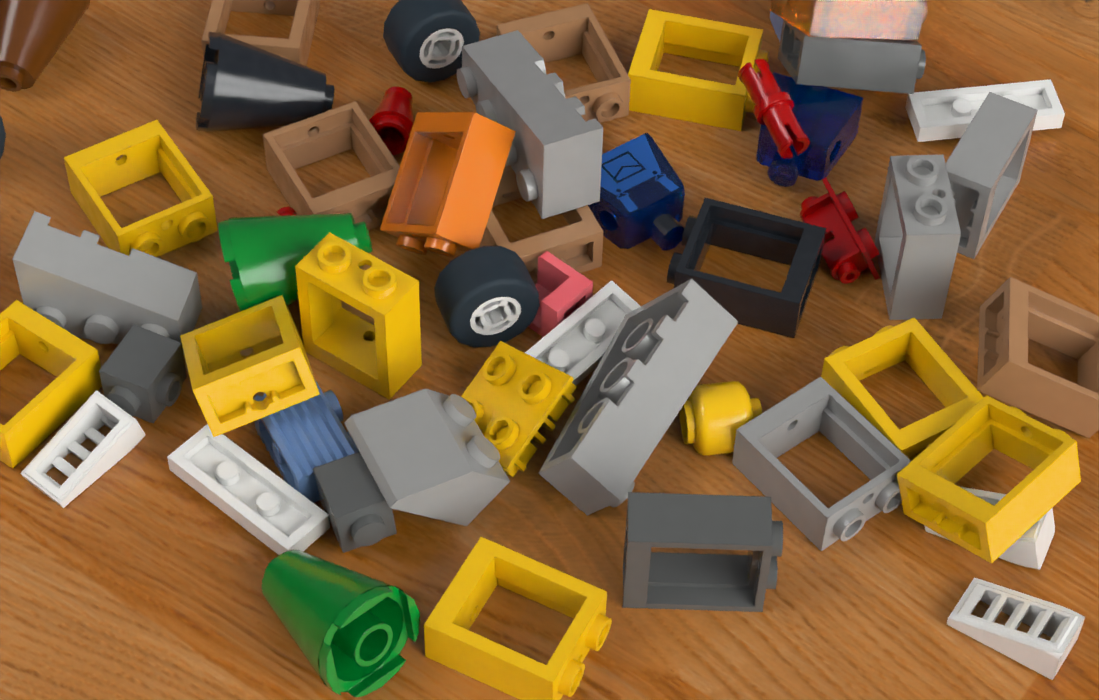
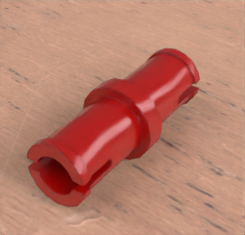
[738,59,810,159]

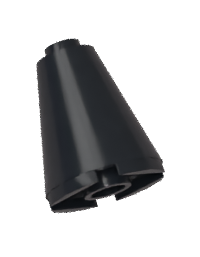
[196,32,334,132]

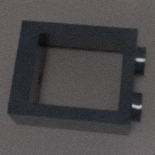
[667,197,826,338]

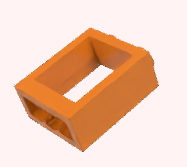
[380,112,516,257]

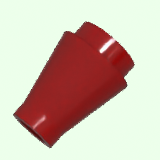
[369,86,414,155]

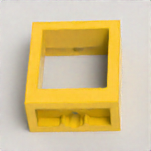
[628,9,769,131]
[64,120,218,257]
[295,232,422,400]
[180,295,320,437]
[0,300,102,469]
[821,318,984,461]
[897,395,1081,564]
[424,537,612,700]

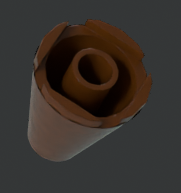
[0,0,90,92]

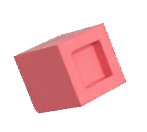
[528,251,593,337]

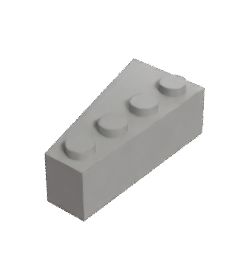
[457,30,603,219]
[539,279,738,515]

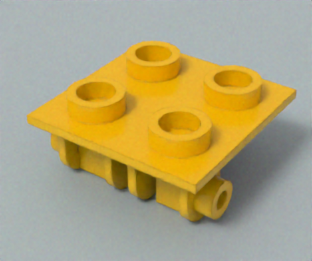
[461,341,576,478]

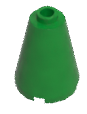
[218,213,373,312]
[261,550,420,697]

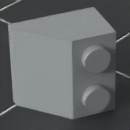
[344,388,510,526]

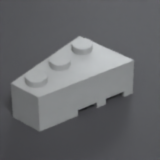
[13,211,202,355]

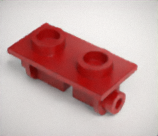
[800,178,880,284]

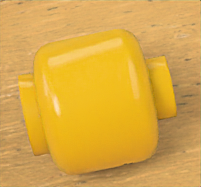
[679,381,762,456]

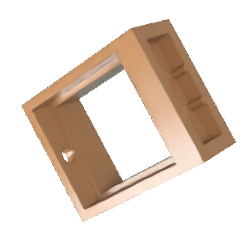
[201,0,320,66]
[497,3,631,123]
[263,101,400,230]
[480,165,604,285]
[977,277,1099,438]

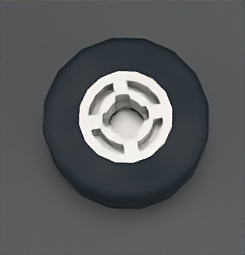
[383,0,480,83]
[434,246,540,348]

